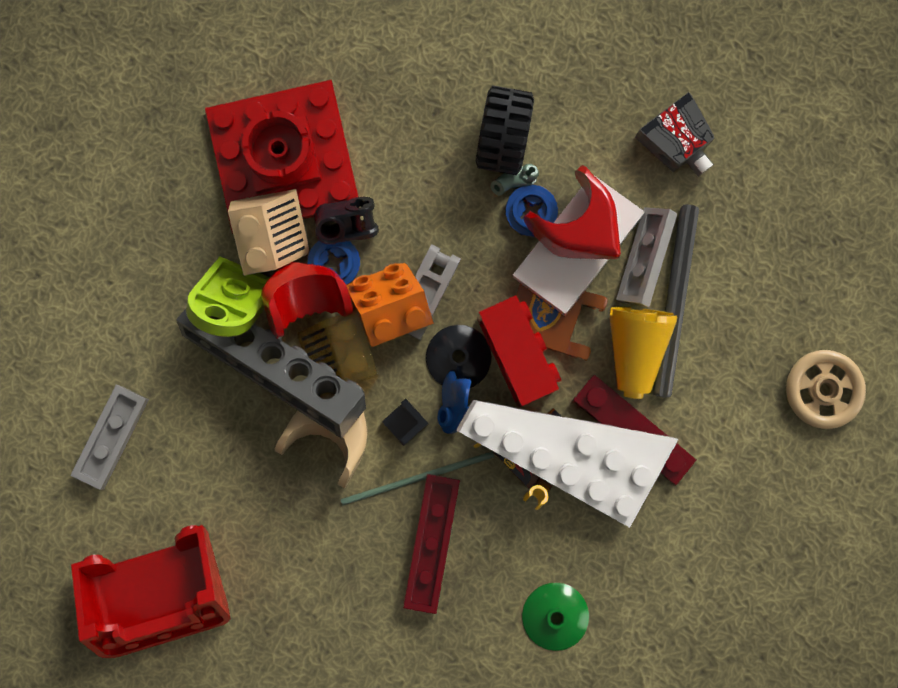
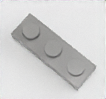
[616,207,677,307]
[70,385,149,490]

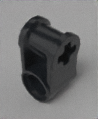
[314,196,379,244]

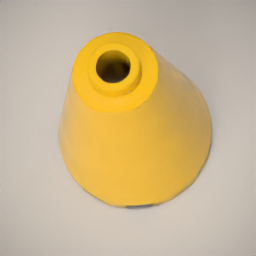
[609,307,677,399]

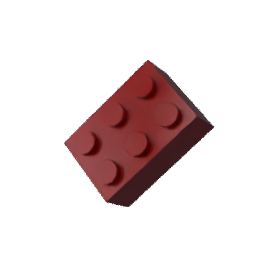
[477,295,561,408]

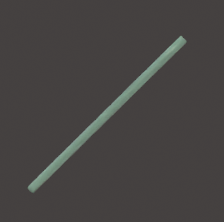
[341,451,494,505]

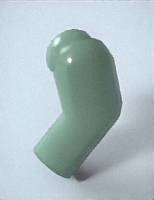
[491,164,539,196]

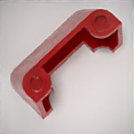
[71,525,231,658]

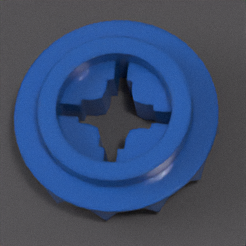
[505,185,558,237]
[307,240,360,285]

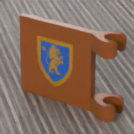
[516,283,608,361]

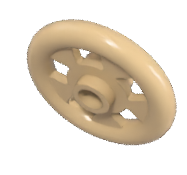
[786,350,866,429]

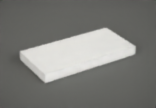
[513,176,645,316]

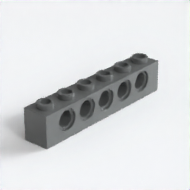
[176,309,366,439]

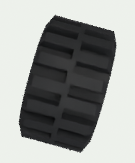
[475,85,534,175]

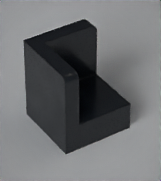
[382,398,429,446]

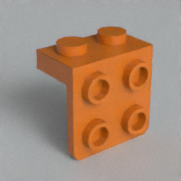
[347,263,434,348]

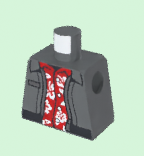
[635,92,715,177]

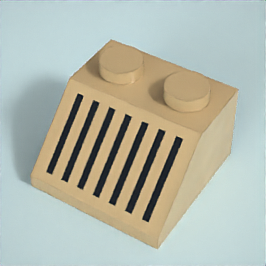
[228,189,310,275]

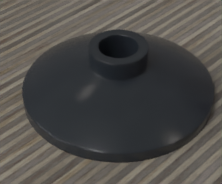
[426,325,492,388]

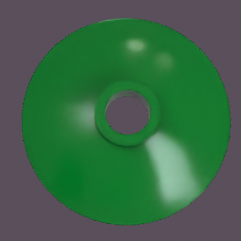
[522,583,589,651]

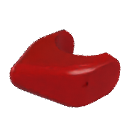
[523,165,621,259]
[261,262,353,339]

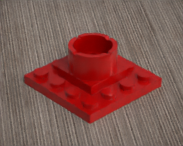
[205,79,359,234]

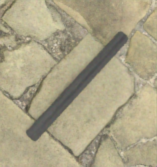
[653,204,699,398]

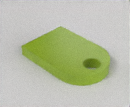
[186,256,270,337]

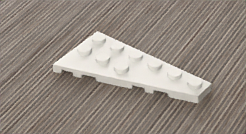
[457,400,678,528]

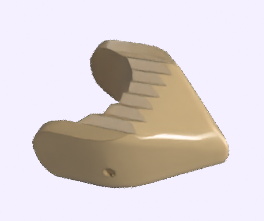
[275,383,367,489]

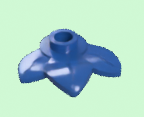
[437,371,471,434]

